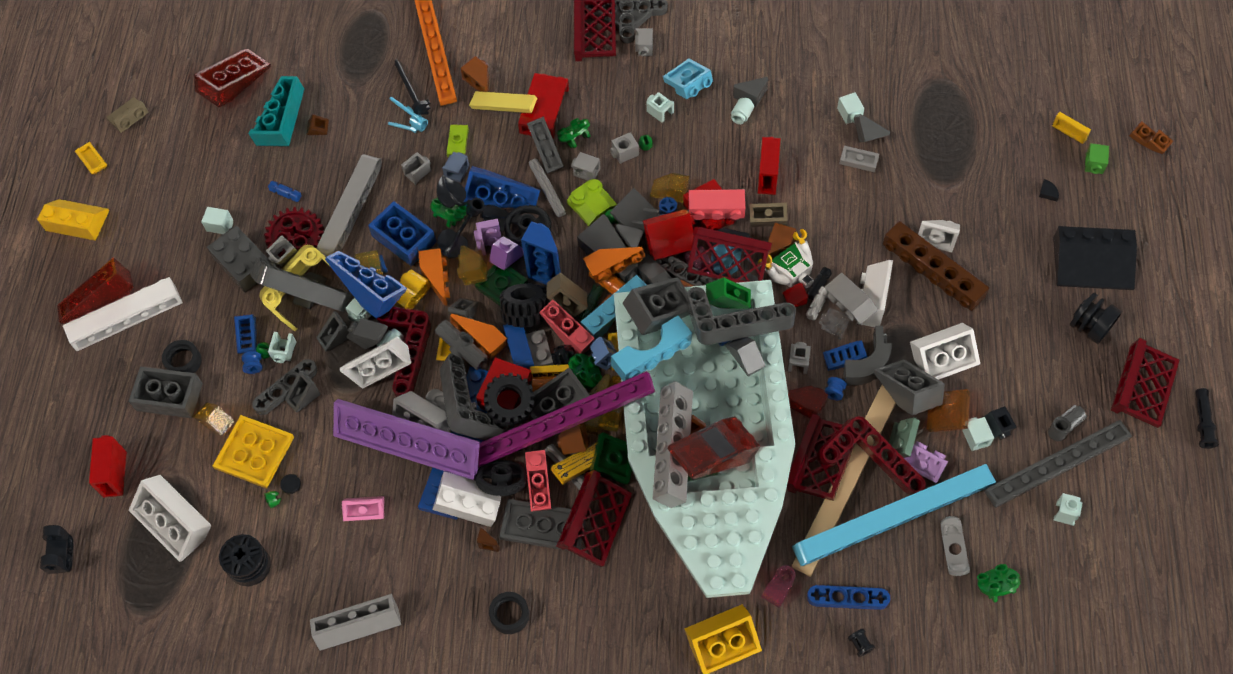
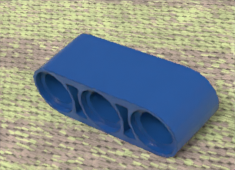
[503,324,534,369]

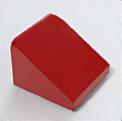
[783,282,808,307]

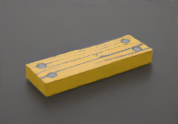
[551,442,597,485]

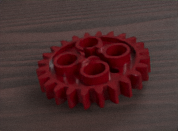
[264,207,325,257]

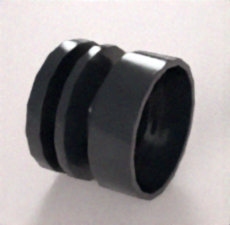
[1070,293,1123,344]
[219,534,271,587]

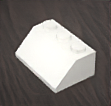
[857,260,893,327]
[910,323,980,380]
[340,337,411,389]
[432,471,501,527]

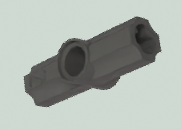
[435,320,488,370]

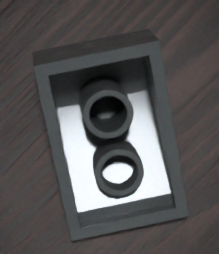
[623,277,690,335]
[874,360,945,415]
[529,368,590,439]

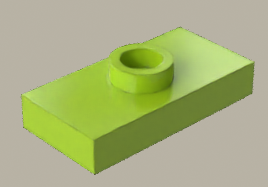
[447,125,469,157]

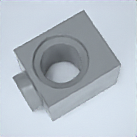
[610,132,639,164]
[571,152,600,181]

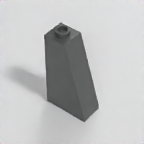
[577,214,638,283]

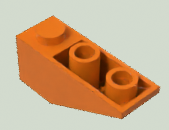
[583,247,646,283]
[419,248,450,306]
[450,314,507,360]

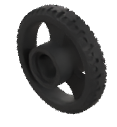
[504,205,552,247]
[475,460,528,496]

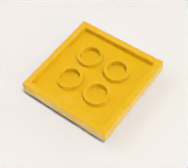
[212,415,294,489]

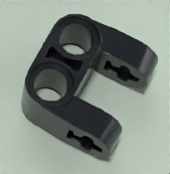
[40,525,74,574]

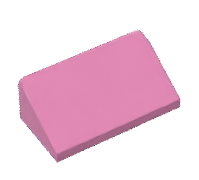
[342,496,384,521]

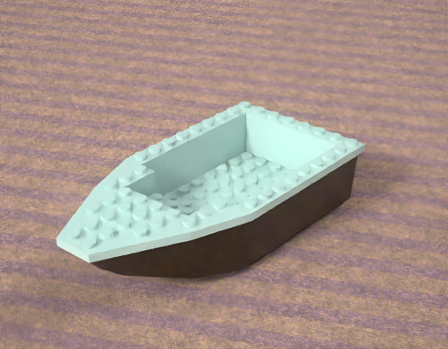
[614,280,795,598]

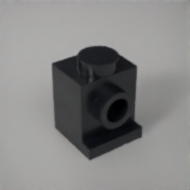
[982,406,1017,440]

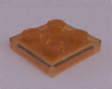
[927,389,970,432]

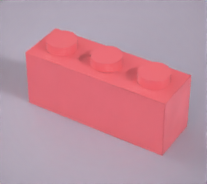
[689,189,746,220]

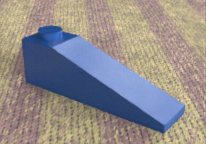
[464,166,540,208]
[325,251,407,319]

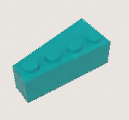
[248,76,304,146]

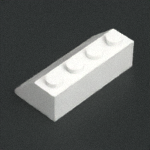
[129,475,211,562]

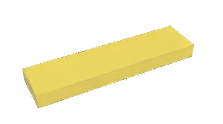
[469,91,537,113]

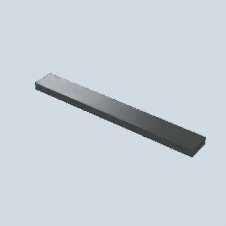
[984,420,1132,508]

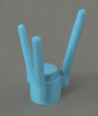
[388,97,428,133]

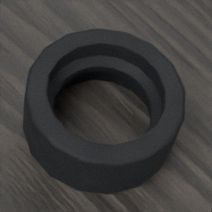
[162,340,202,373]
[489,592,530,634]

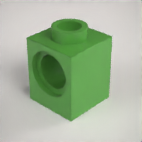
[1085,143,1109,174]

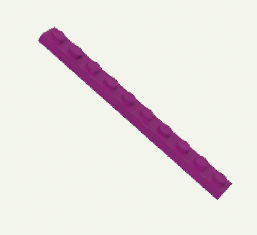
[478,371,655,467]

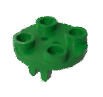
[556,118,591,149]
[430,198,466,228]
[568,353,603,389]
[977,564,1021,603]

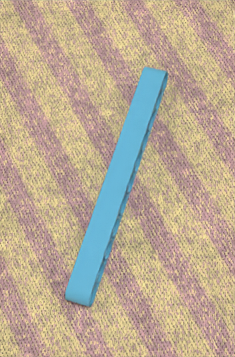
[792,464,996,566]

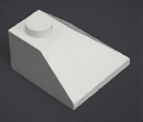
[918,220,960,252]

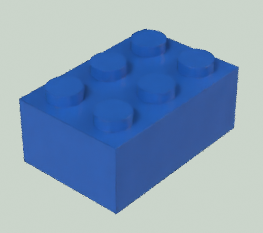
[368,201,437,267]

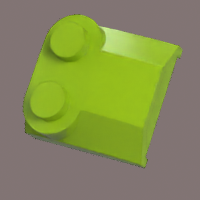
[567,179,617,226]

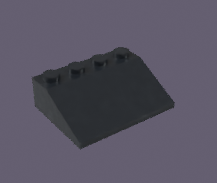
[1053,226,1137,290]

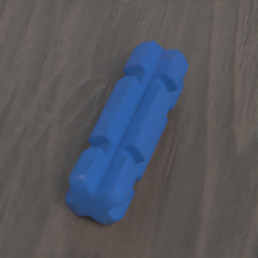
[268,181,302,202]

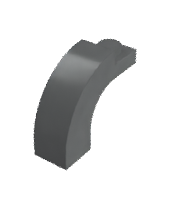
[843,326,892,386]

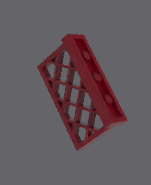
[574,0,616,62]
[687,227,772,283]
[1111,338,1180,428]
[787,414,859,501]
[556,470,632,567]

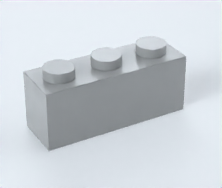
[824,273,878,325]
[392,391,451,433]

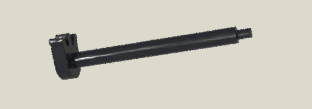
[395,60,431,115]

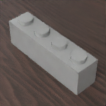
[310,594,401,651]

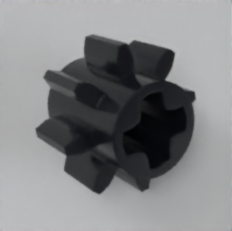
[551,345,575,365]

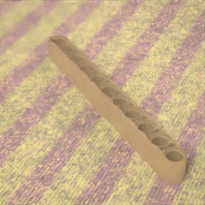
[791,385,896,577]

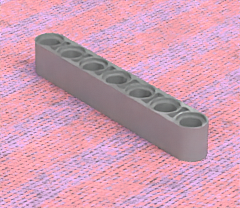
[316,154,382,257]

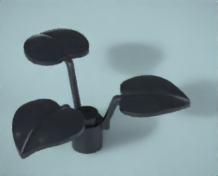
[436,175,509,258]

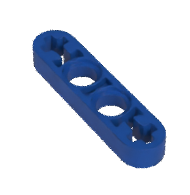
[807,585,890,610]

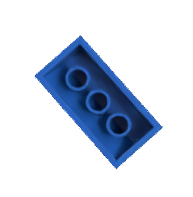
[521,221,561,285]

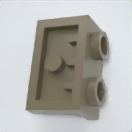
[106,97,149,133]

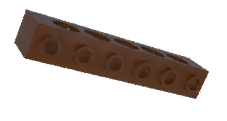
[883,221,989,311]

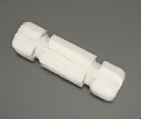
[806,286,829,321]

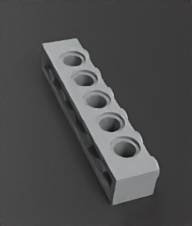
[653,381,693,508]

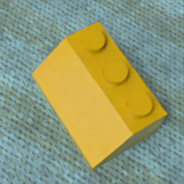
[37,199,109,241]
[684,604,762,674]

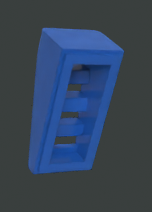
[234,314,257,354]
[823,340,867,371]

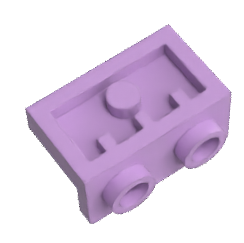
[474,219,501,256]
[904,441,948,483]

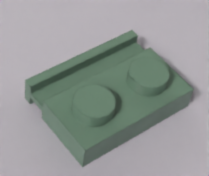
[885,417,920,459]

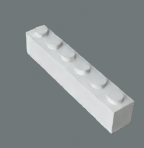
[63,277,183,351]

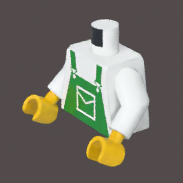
[758,229,814,288]

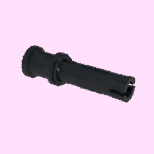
[1195,388,1219,449]

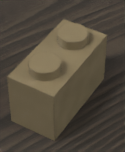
[750,203,788,227]
[547,273,587,318]

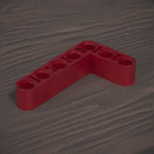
[377,307,431,397]
[817,416,926,495]

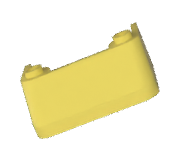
[259,245,330,331]

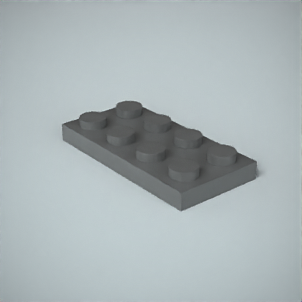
[499,499,588,551]

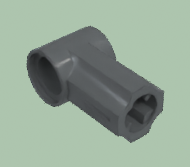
[1048,405,1087,441]

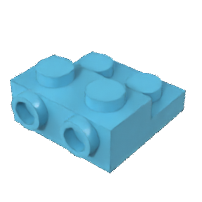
[663,59,713,99]

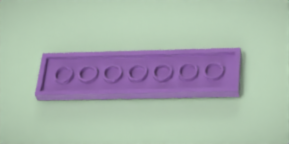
[333,399,480,480]

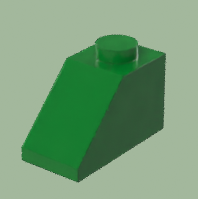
[706,277,751,309]

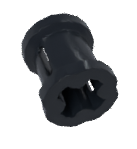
[847,628,875,657]

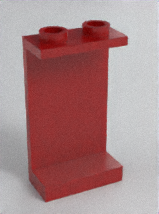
[518,73,569,140]

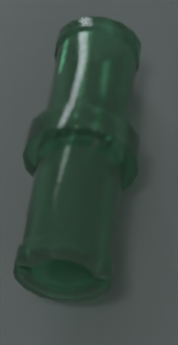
[577,285,604,321]

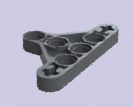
[585,0,668,44]

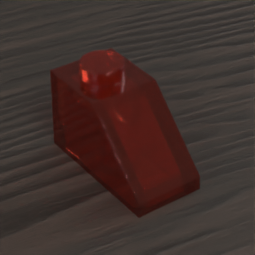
[788,385,828,419]

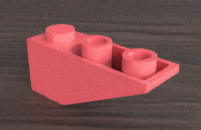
[540,300,595,354]
[525,450,551,512]

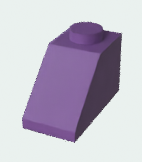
[489,236,524,270]

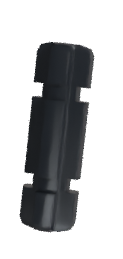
[807,267,832,300]

